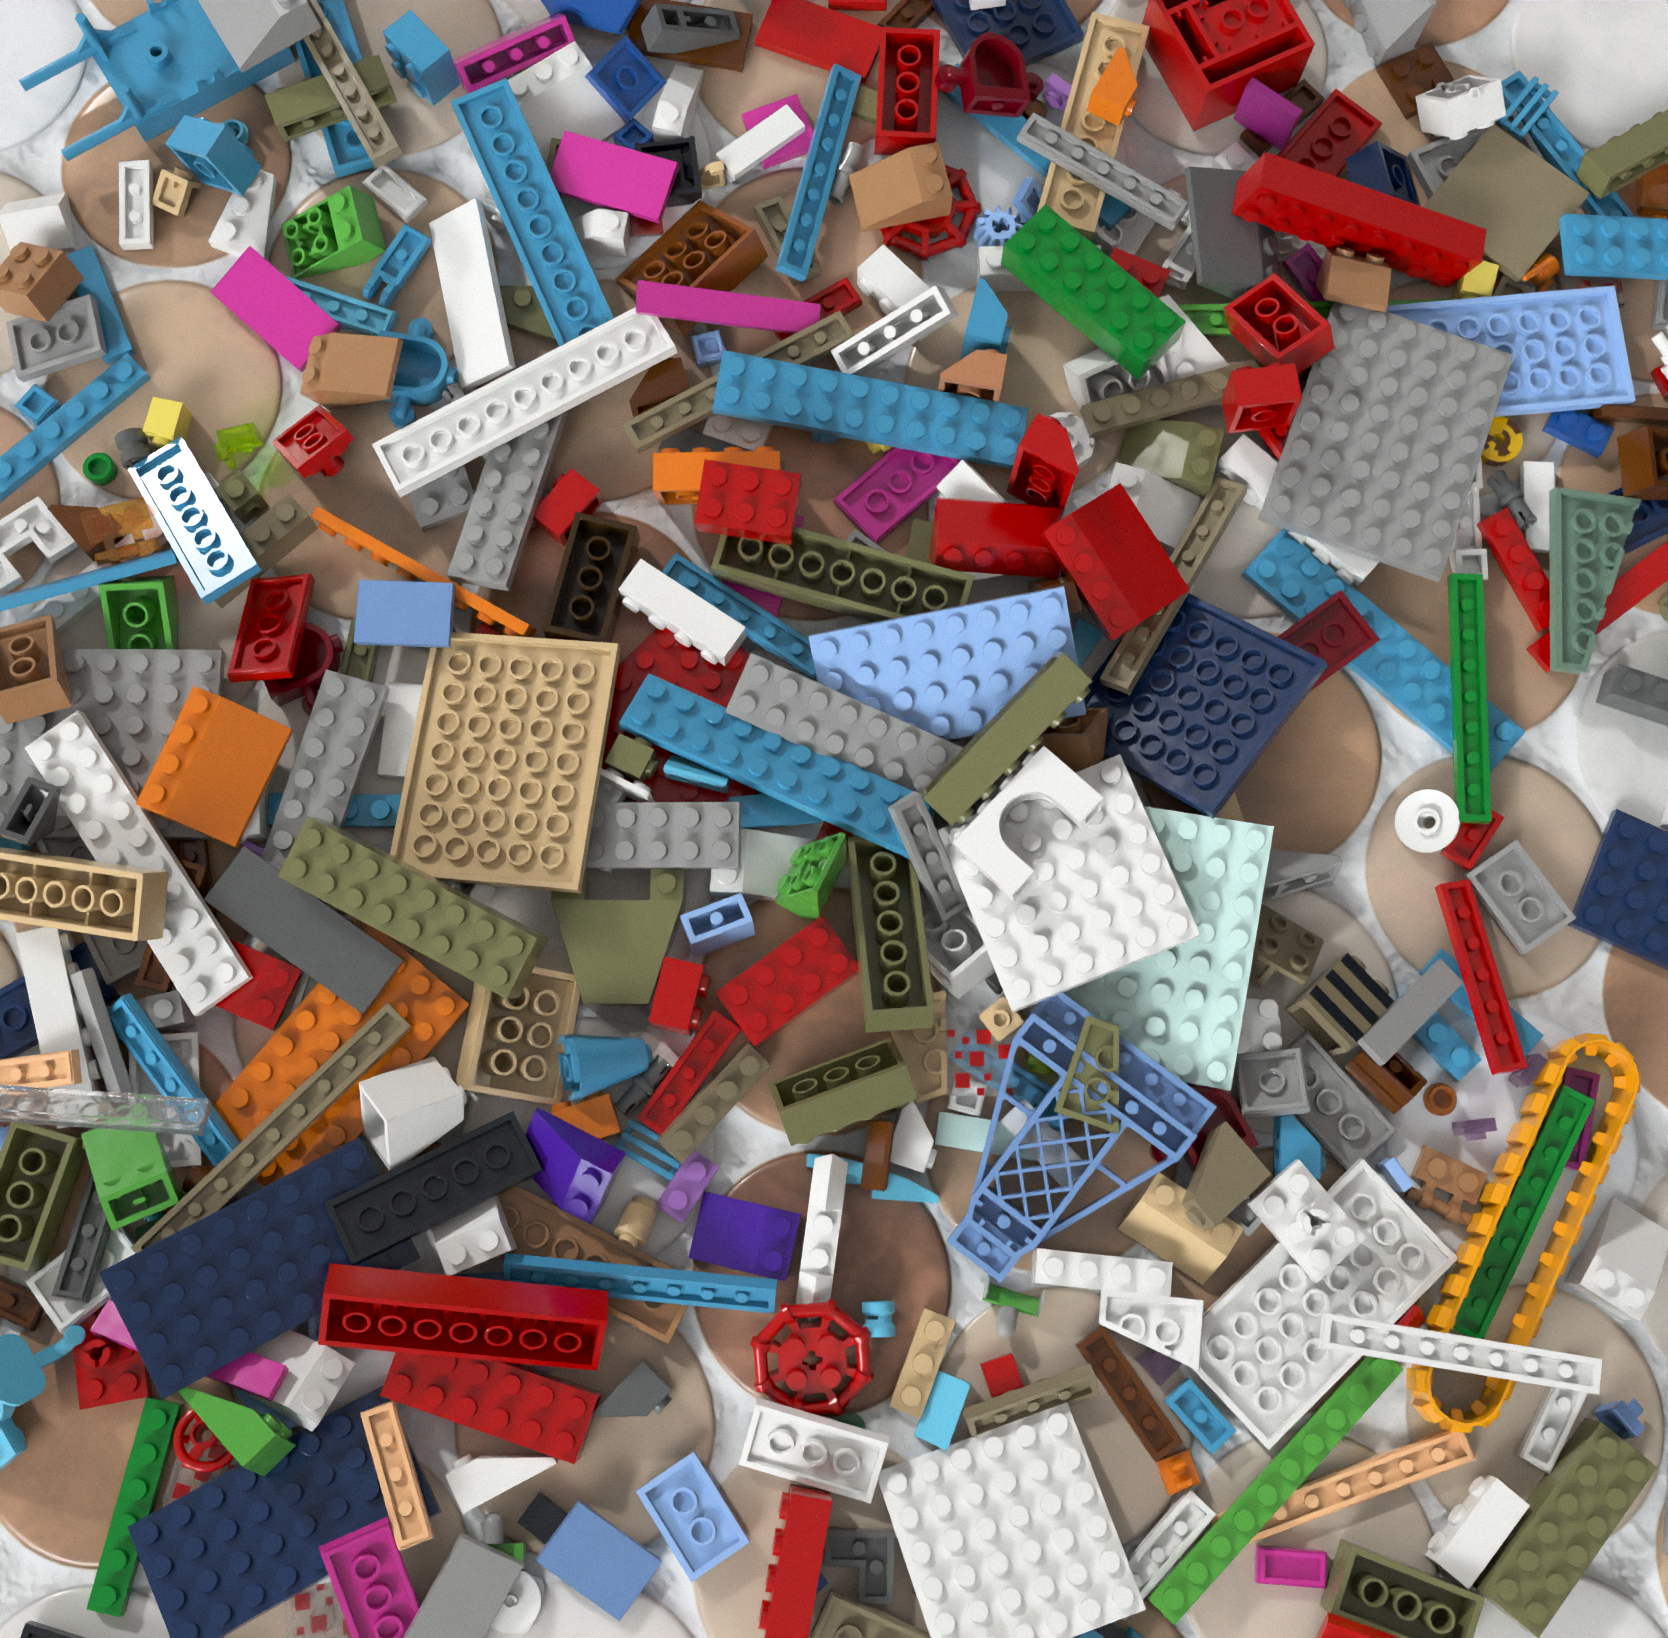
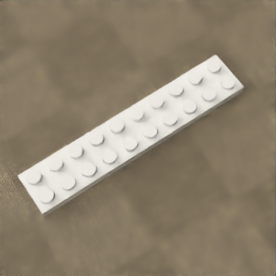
[372,307,677,498]
[25,710,254,1016]

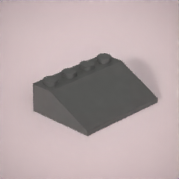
[1185,166,1282,299]

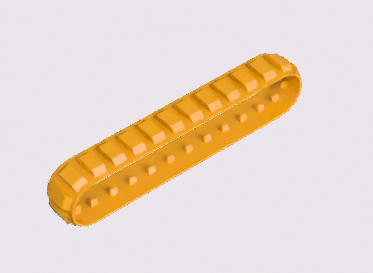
[1406,1033,1641,1433]

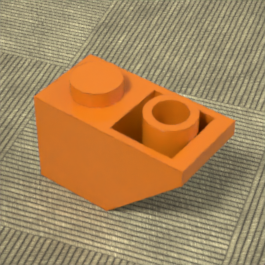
[550,1090,623,1140]

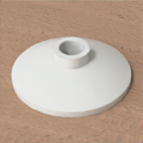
[1395,789,1461,853]

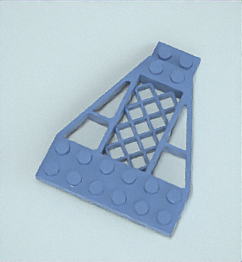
[947,992,1217,1283]

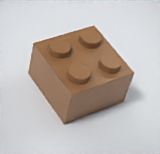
[0,242,84,322]

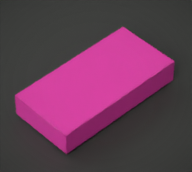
[1255,1545,1327,1588]

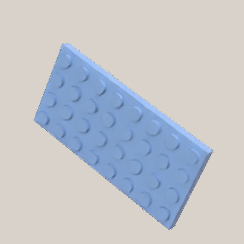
[1386,286,1636,417]
[808,586,1086,740]

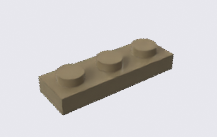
[753,195,821,286]

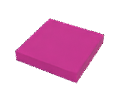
[742,94,813,169]

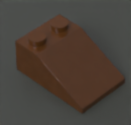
[1617,425,1668,500]

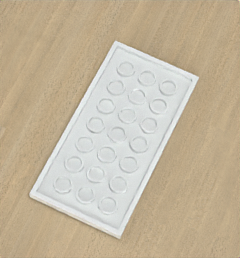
[1192,1159,1458,1450]

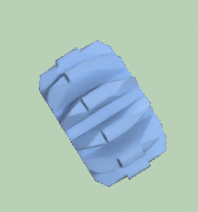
[973,205,1023,250]

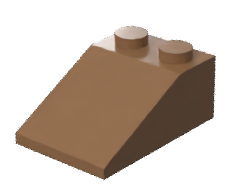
[849,142,953,232]
[300,333,403,409]
[0,614,72,724]

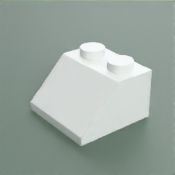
[432,1196,517,1276]

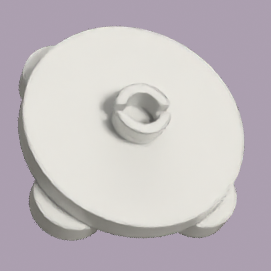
[1237,998,1282,1054]
[491,1570,545,1634]

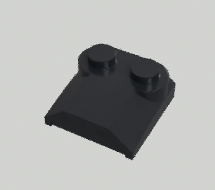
[634,136,702,207]

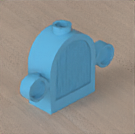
[379,318,458,429]

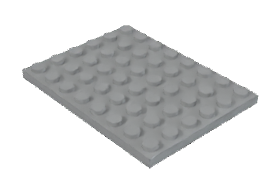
[1258,301,1514,582]
[0,649,225,840]

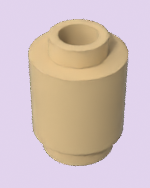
[614,1196,657,1249]

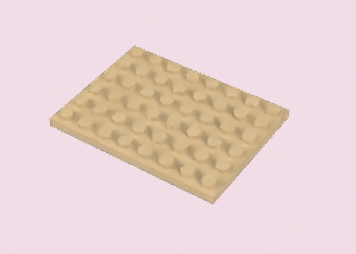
[390,632,621,893]

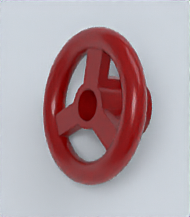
[173,1408,234,1472]

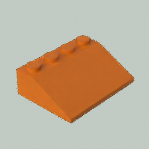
[135,686,294,848]

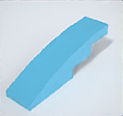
[806,1153,939,1203]

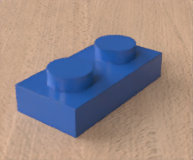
[1542,410,1615,458]

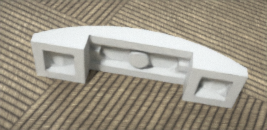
[1449,458,1488,581]

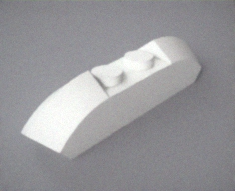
[796,1154,848,1321]

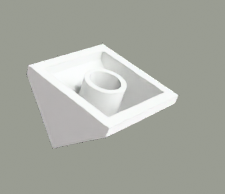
[0,193,75,252]

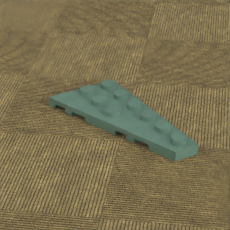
[1549,487,1642,674]

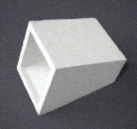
[359,1056,467,1171]

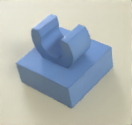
[1593,1398,1645,1439]

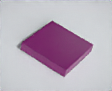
[1233,77,1303,151]

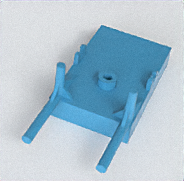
[18,0,295,161]

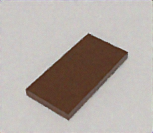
[628,0,753,72]

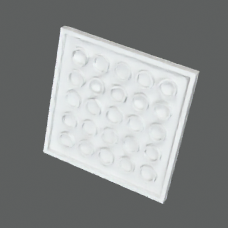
[937,754,1200,1013]
[878,1403,1146,1638]

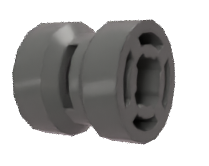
[115,428,153,470]

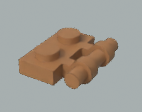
[1404,1146,1488,1226]

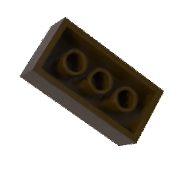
[542,512,640,643]

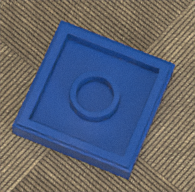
[584,35,667,124]

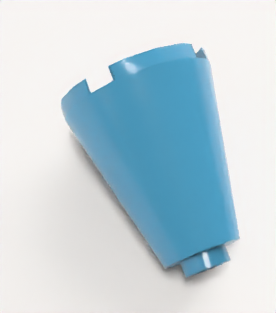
[558,1034,653,1101]

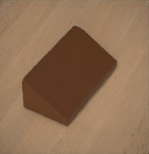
[861,1121,895,1192]

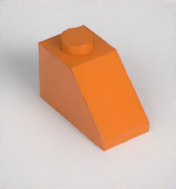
[1087,46,1138,127]

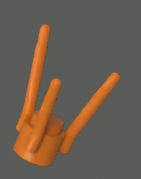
[1493,253,1560,292]

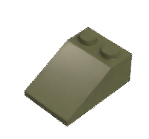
[1118,420,1225,500]

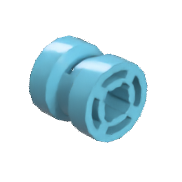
[861,1301,896,1338]

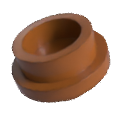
[1423,1083,1457,1116]

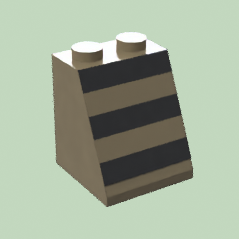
[1285,953,1394,1057]

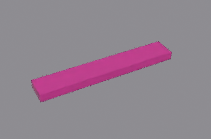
[635,280,820,334]
[90,1299,289,1402]

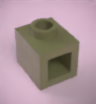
[215,470,269,525]
[605,733,659,783]

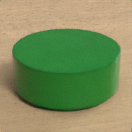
[83,453,117,486]

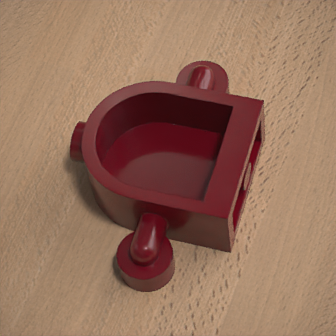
[935,32,1044,117]
[263,622,345,717]
[1150,1083,1259,1173]

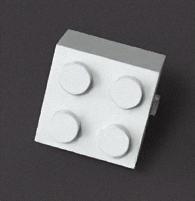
[1415,75,1506,140]

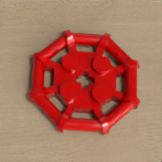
[880,165,982,261]
[750,1299,874,1416]

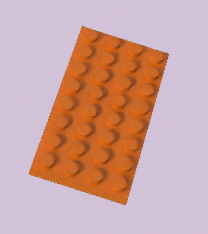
[213,925,471,1186]

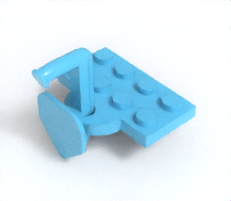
[0,1325,86,1472]

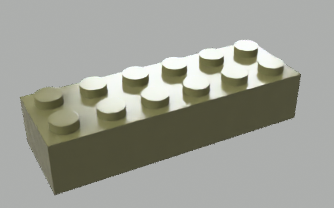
[921,652,1092,826]
[847,836,935,1033]
[1471,1418,1657,1638]

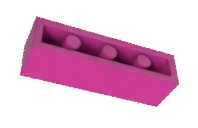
[453,12,575,93]

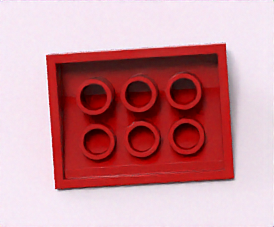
[1040,483,1190,642]

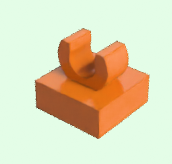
[1156,1448,1201,1495]

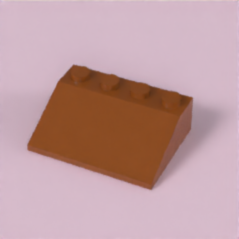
[615,200,768,337]

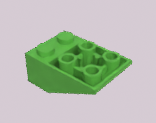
[281,185,386,280]
[774,832,846,921]
[81,1107,184,1231]

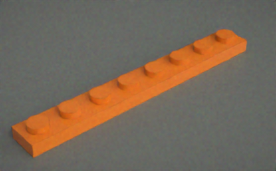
[310,506,537,637]

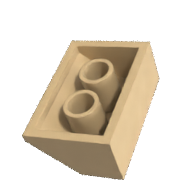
[1117,1172,1244,1285]

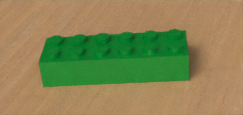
[1001,204,1186,380]

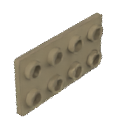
[1249,904,1324,987]

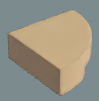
[699,160,726,190]

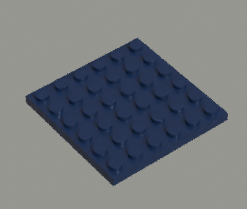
[1084,593,1327,819]

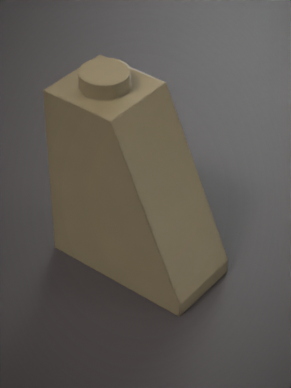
[1181,1121,1271,1231]

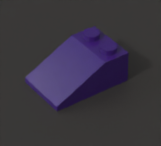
[525,1107,626,1224]
[688,1191,801,1282]

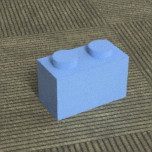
[680,893,755,958]

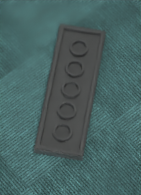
[204,846,405,1014]

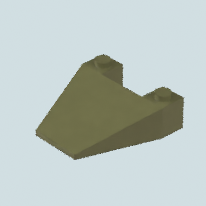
[551,868,686,1005]

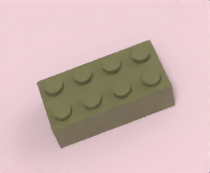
[768,1037,917,1146]
[0,1119,86,1271]
[1320,1538,1485,1638]

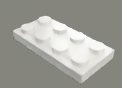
[739,1398,890,1504]

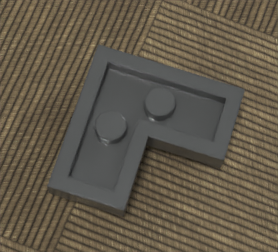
[824,1528,894,1604]

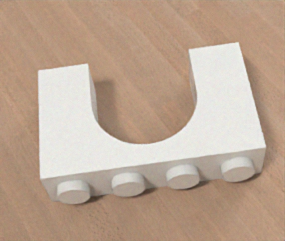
[953,746,1105,902]

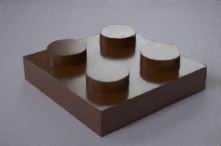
[1377,42,1454,119]

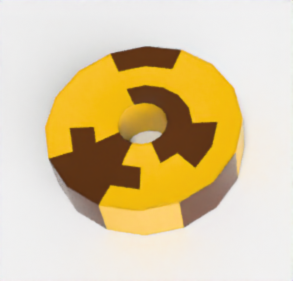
[1481,417,1523,467]

